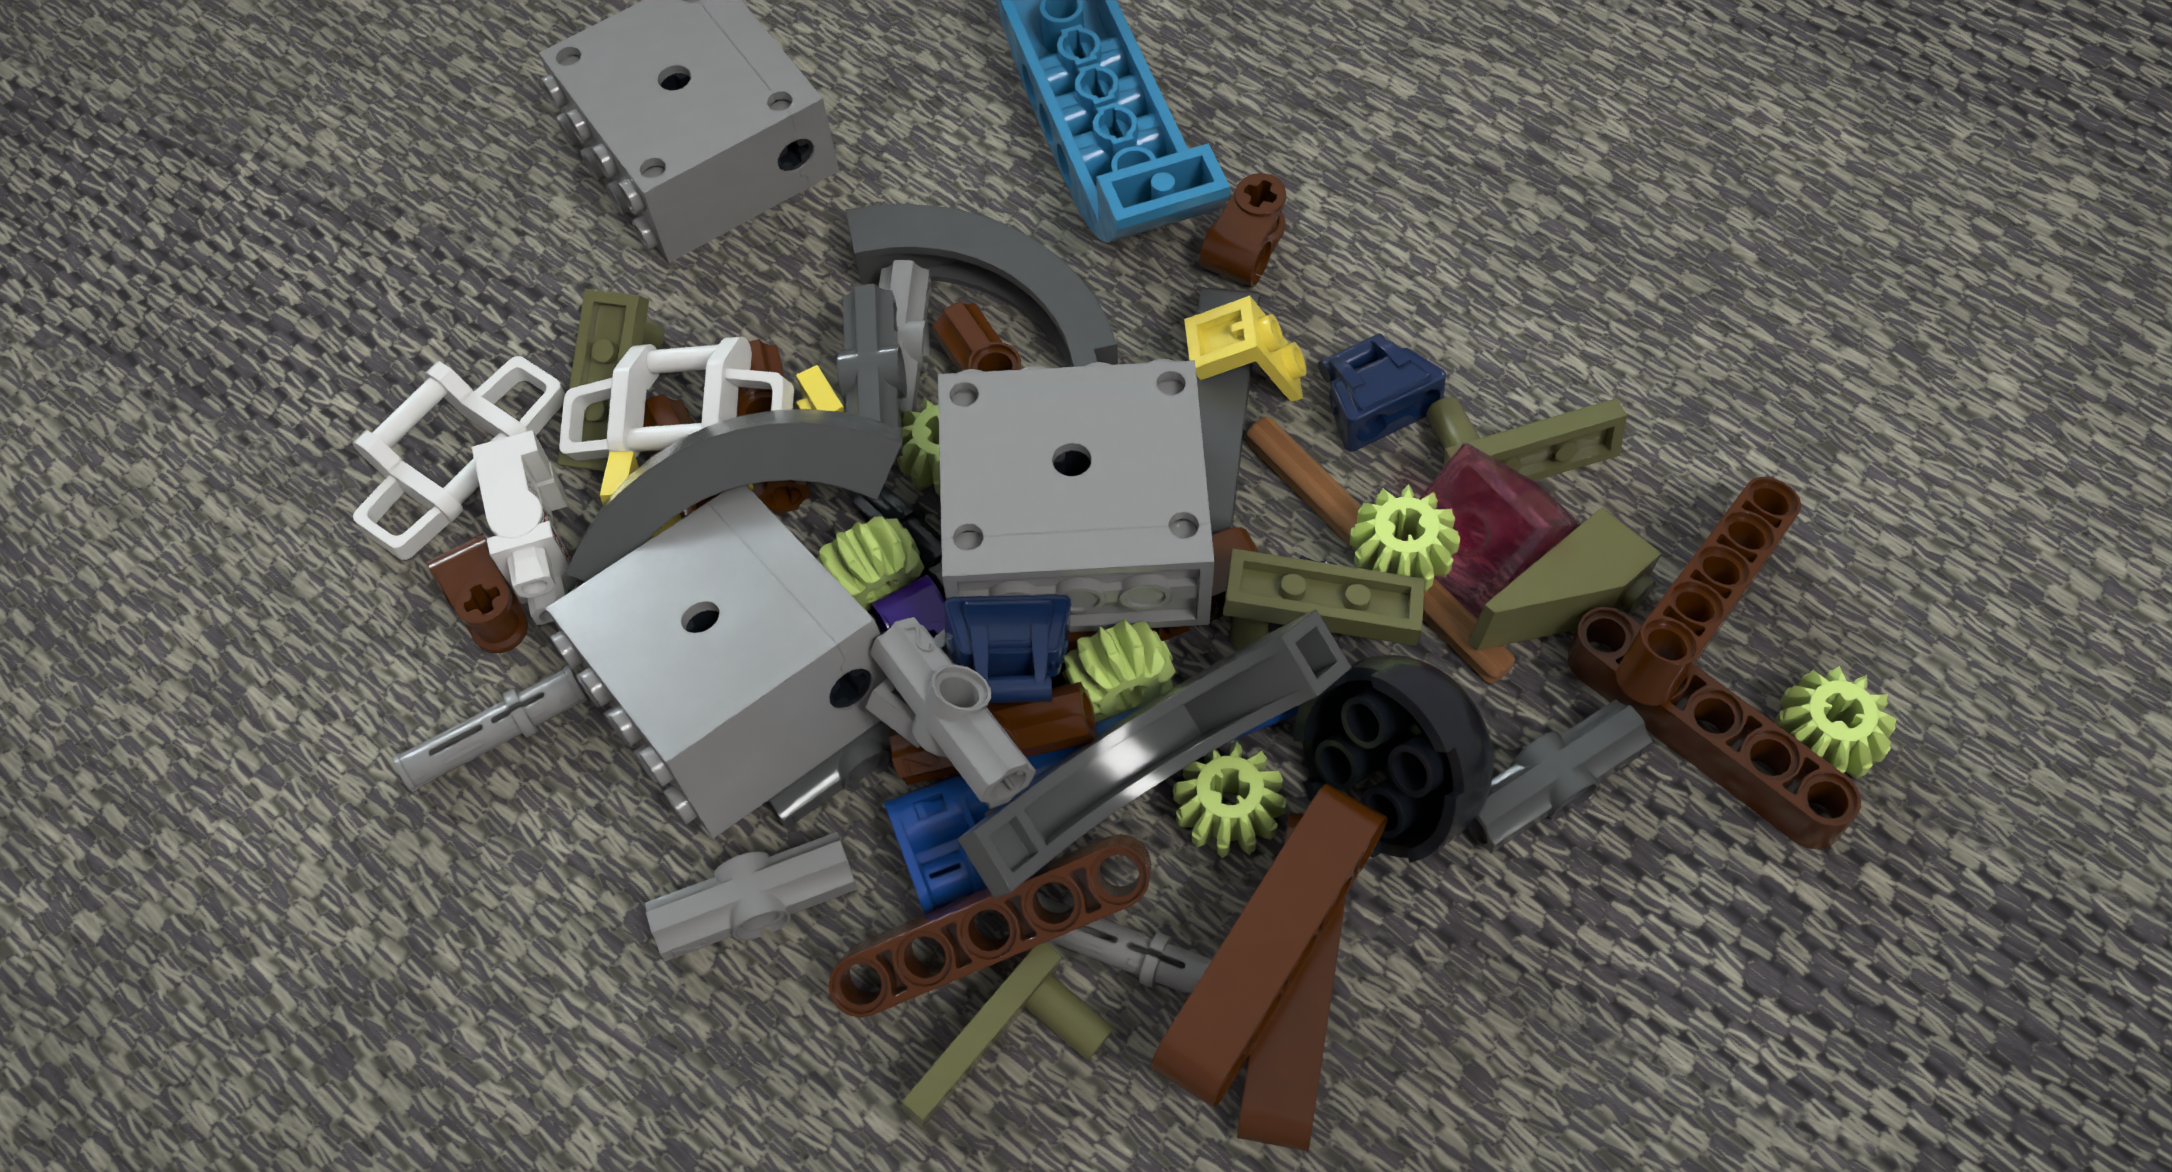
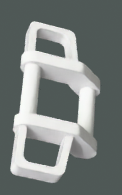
[559,337,794,461]
[353,356,565,560]

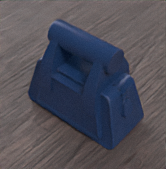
[1318,333,1446,452]
[944,595,1071,703]

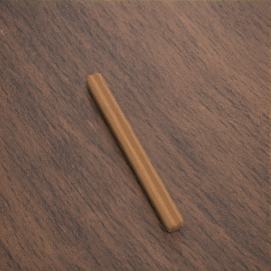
[1246,416,1515,684]

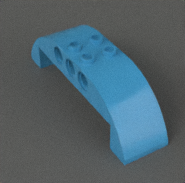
[995,0,1230,243]

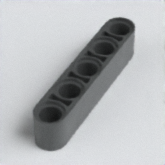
[1196,287,1260,535]

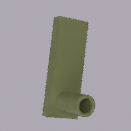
[557,288,664,472]
[1426,397,1627,506]
[1223,548,1425,650]
[901,942,1115,1129]

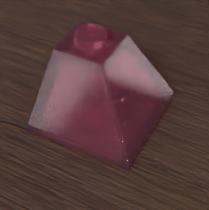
[1402,443,1581,620]

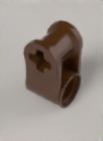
[1199,173,1286,287]
[426,533,528,653]

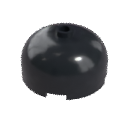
[1293,655,1494,863]

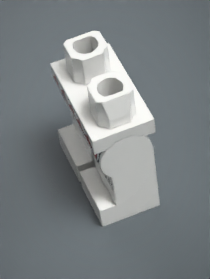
[472,430,580,625]

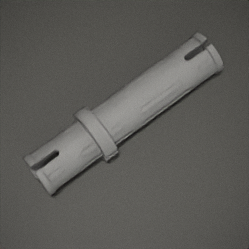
[393,665,589,792]
[1037,892,1212,995]

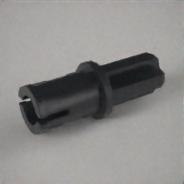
[853,484,942,575]

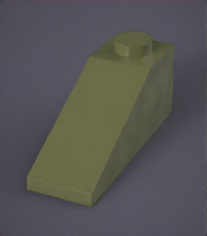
[1468,507,1662,650]

